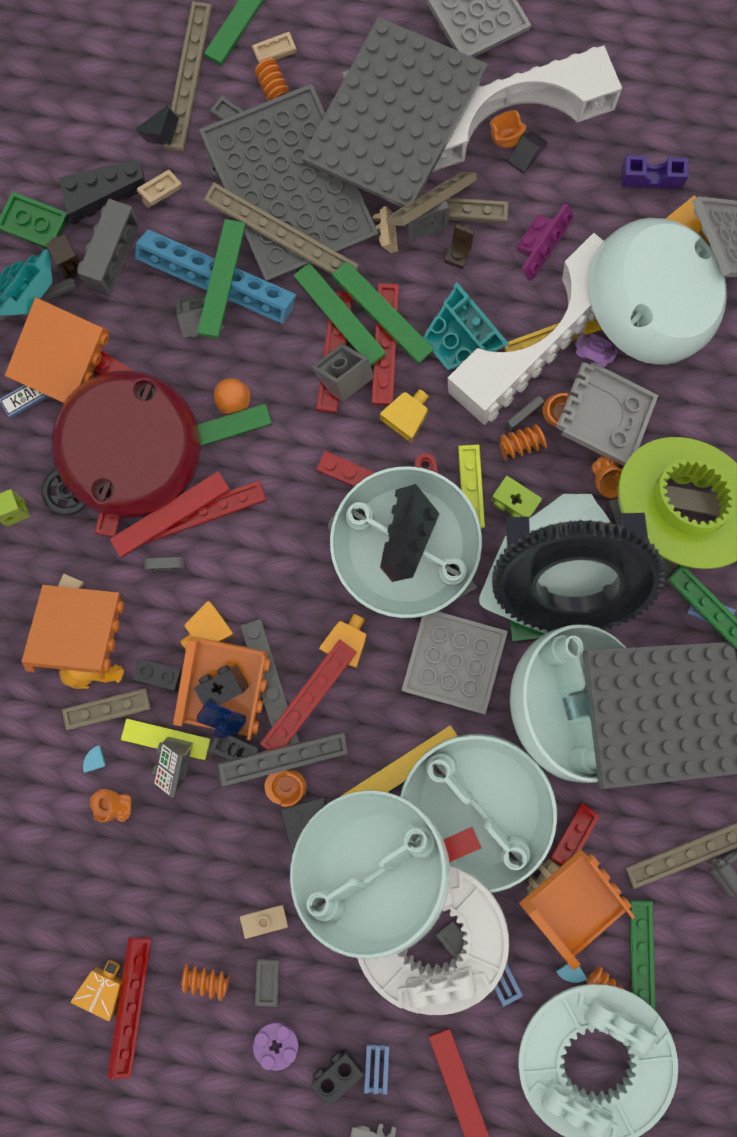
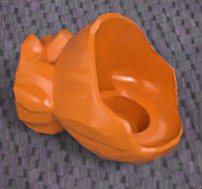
[591,456,622,498]
[90,789,132,822]

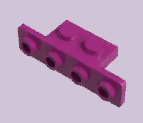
[516,204,574,281]

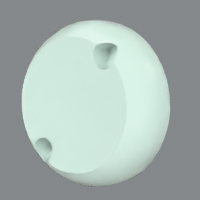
[589,218,727,364]
[330,467,482,618]
[510,625,626,783]
[400,734,557,892]
[290,791,450,959]

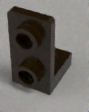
[444,224,475,270]

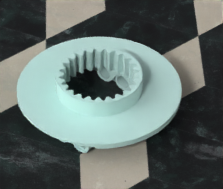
[518,984,678,1137]

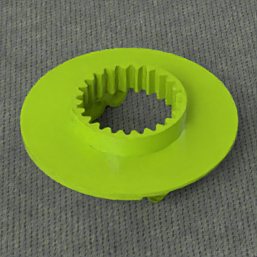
[617,437,737,569]

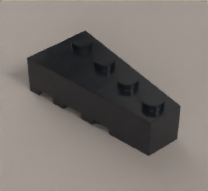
[59,159,146,225]
[380,484,440,582]

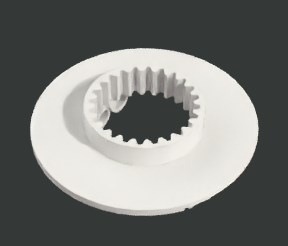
[358,865,509,1015]

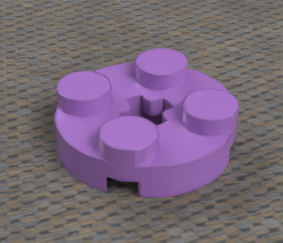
[575,333,618,367]
[253,1021,299,1071]

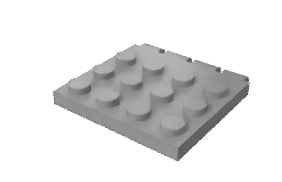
[556,362,658,466]

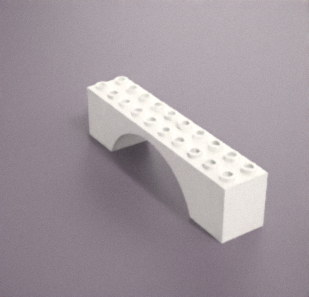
[433,46,622,172]
[448,233,604,425]

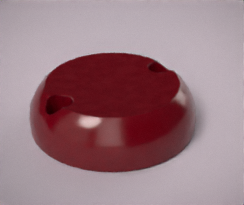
[51,371,201,518]

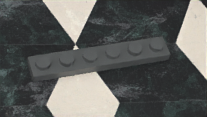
[240,619,299,745]
[216,732,348,787]

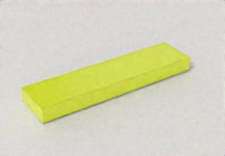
[458,445,485,529]
[121,719,211,760]

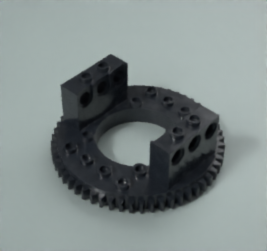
[492,513,665,632]

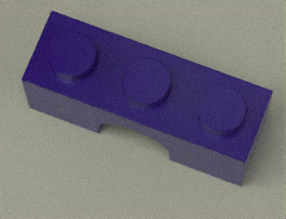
[621,155,688,189]

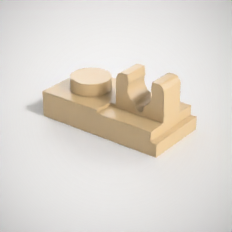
[137,170,182,208]
[373,206,398,253]

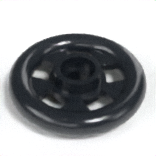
[42,469,86,515]

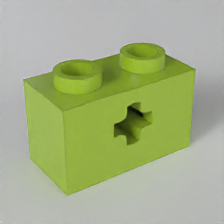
[491,475,542,518]
[0,489,30,527]

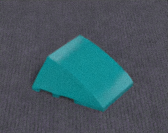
[0,249,52,316]
[423,281,510,371]

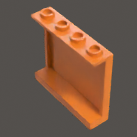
[5,297,110,403]
[22,585,124,679]
[173,636,271,740]
[519,850,635,971]

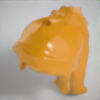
[59,664,124,689]

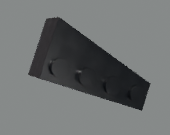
[281,797,326,853]

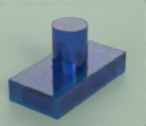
[196,701,246,739]

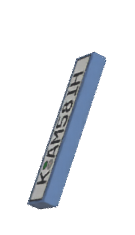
[0,385,50,419]

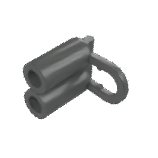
[708,849,737,898]

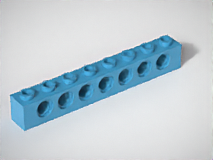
[135,229,296,324]

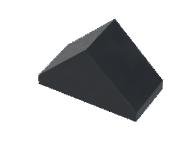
[135,105,179,145]
[508,131,548,174]

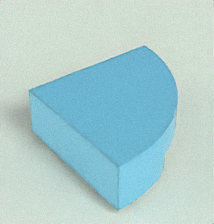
[83,745,106,773]
[555,963,587,983]

